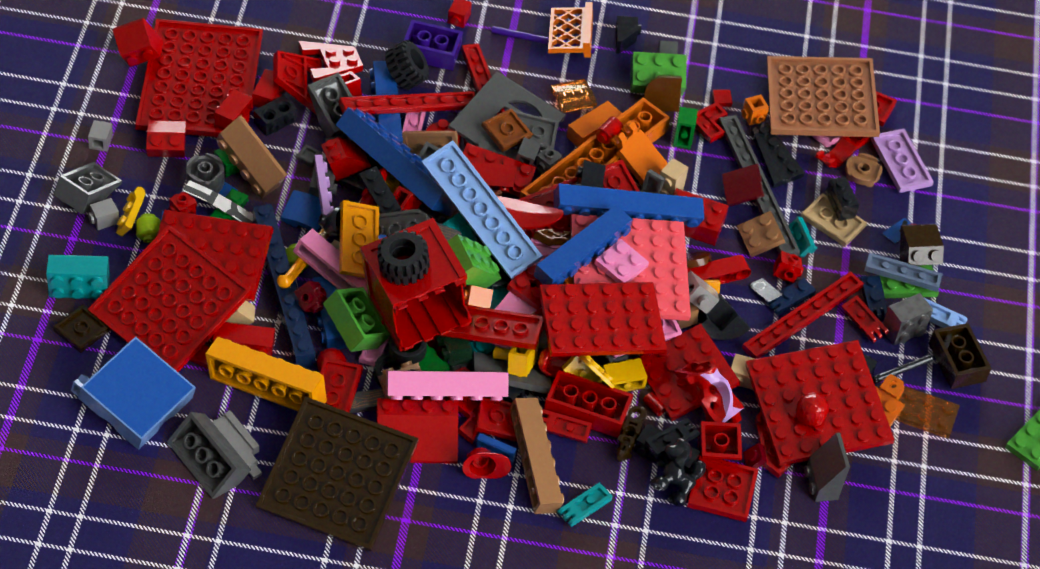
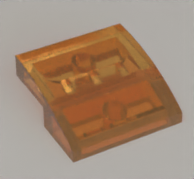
[551,79,597,113]

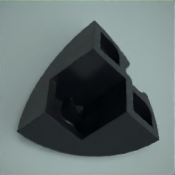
[697,293,751,340]

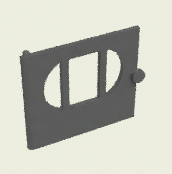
[448,71,566,159]

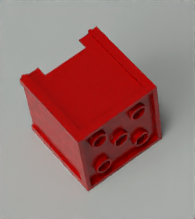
[360,218,472,352]

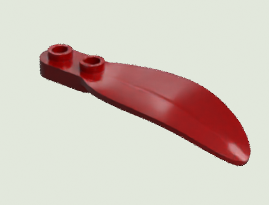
[497,196,564,229]

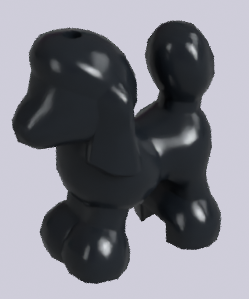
[650,438,706,507]

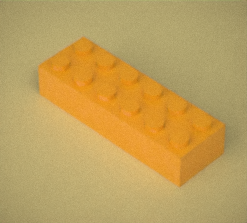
[205,337,327,411]

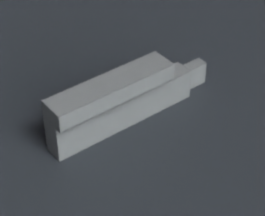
[213,410,262,480]

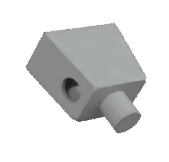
[688,270,719,314]

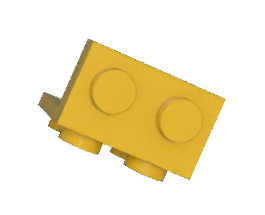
[561,356,615,389]

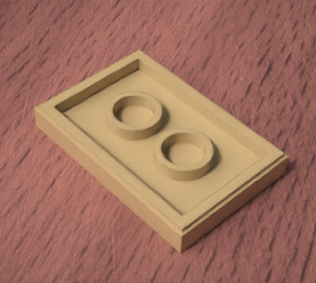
[801,193,867,247]

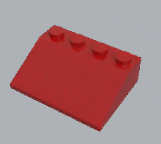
[376,398,458,464]

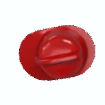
[462,447,511,479]

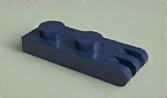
[860,275,888,319]
[765,278,816,315]

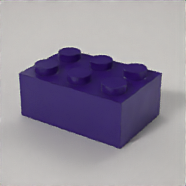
[404,20,463,71]

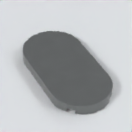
[379,209,430,235]

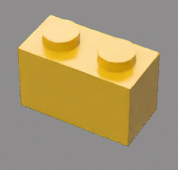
[603,358,648,392]

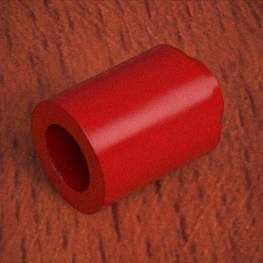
[595,117,623,144]

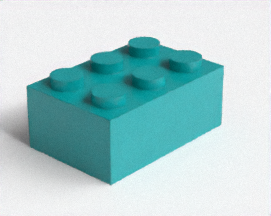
[46,255,110,299]

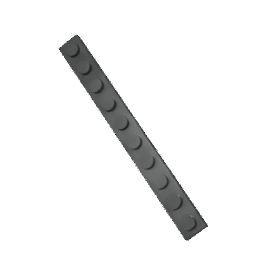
[718,115,800,256]

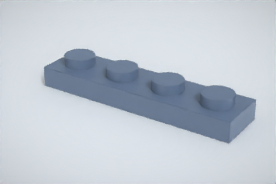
[864,252,942,292]

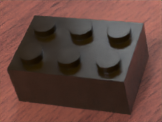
[928,323,992,389]

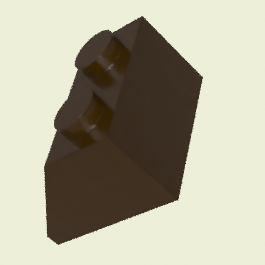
[899,224,944,265]

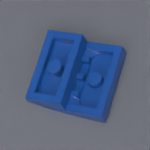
[279,190,322,232]

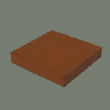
[481,108,533,152]

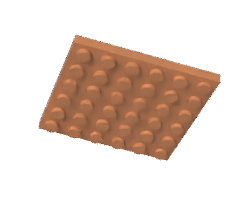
[767,56,880,137]

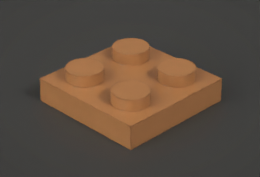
[737,211,786,258]

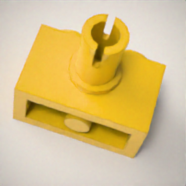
[493,341,539,377]

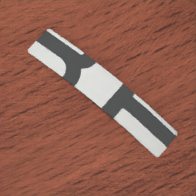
[183,180,253,223]

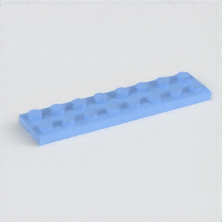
[422,140,543,280]

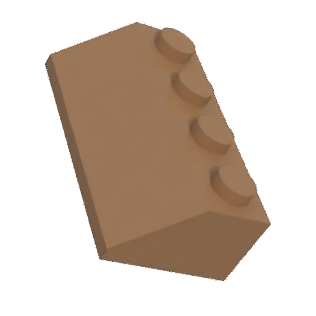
[216,115,287,199]

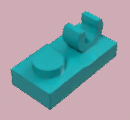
[788,216,818,257]

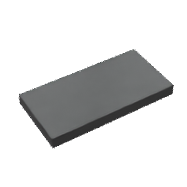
[472,351,551,394]

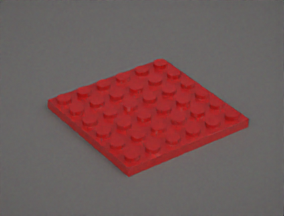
[88,225,253,372]
[745,340,895,466]

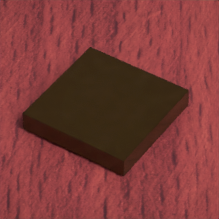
[53,304,110,353]

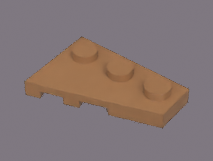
[402,131,459,155]

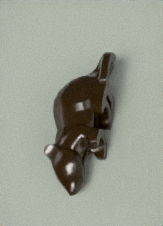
[617,405,647,462]

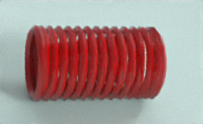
[643,392,667,416]

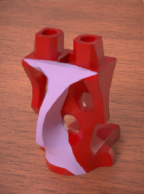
[674,358,744,423]

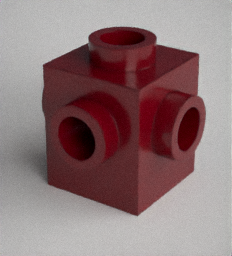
[294,281,328,313]

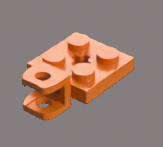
[875,374,905,427]

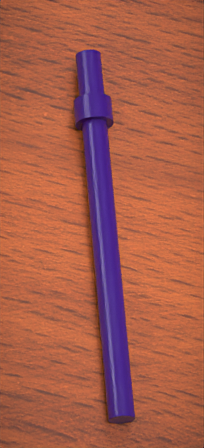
[491,26,596,54]

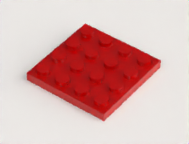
[634,323,740,421]

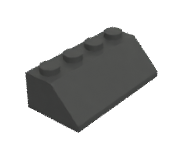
[167,412,251,499]

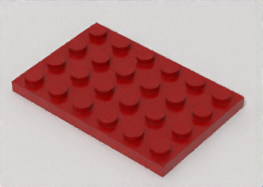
[157,210,274,302]
[538,282,667,357]

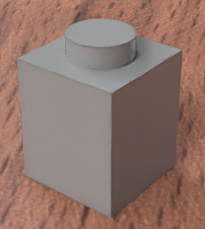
[88,120,113,152]
[88,198,119,230]

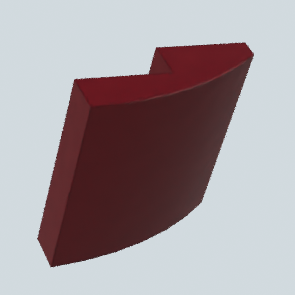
[722,164,764,207]

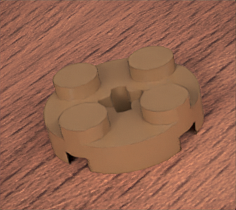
[845,153,882,187]

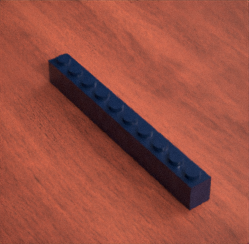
[253,204,315,369]

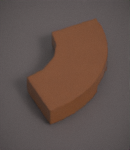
[533,229,571,246]

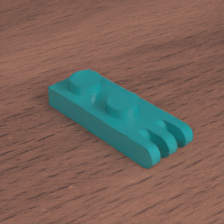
[557,482,613,527]

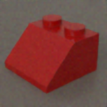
[113,18,164,67]
[146,120,186,158]
[321,137,371,181]
[698,421,742,460]

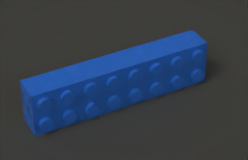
[336,107,456,216]

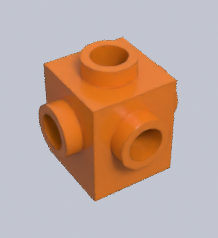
[741,94,769,126]

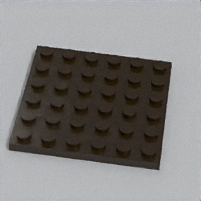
[256,396,419,552]

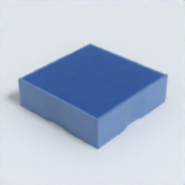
[78,336,196,450]

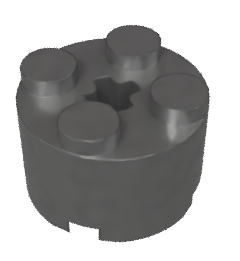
[186,153,224,193]

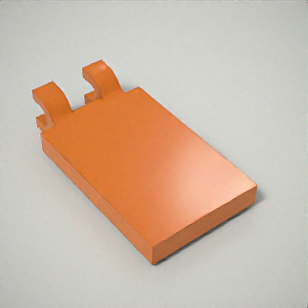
[610,121,668,185]

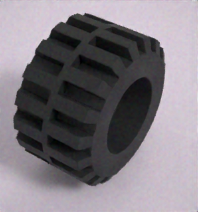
[385,40,429,90]
[377,230,430,285]

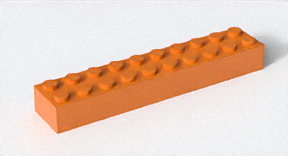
[520,97,670,198]

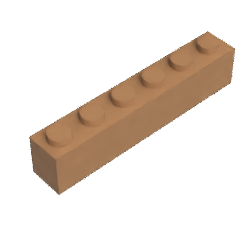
[509,398,564,514]

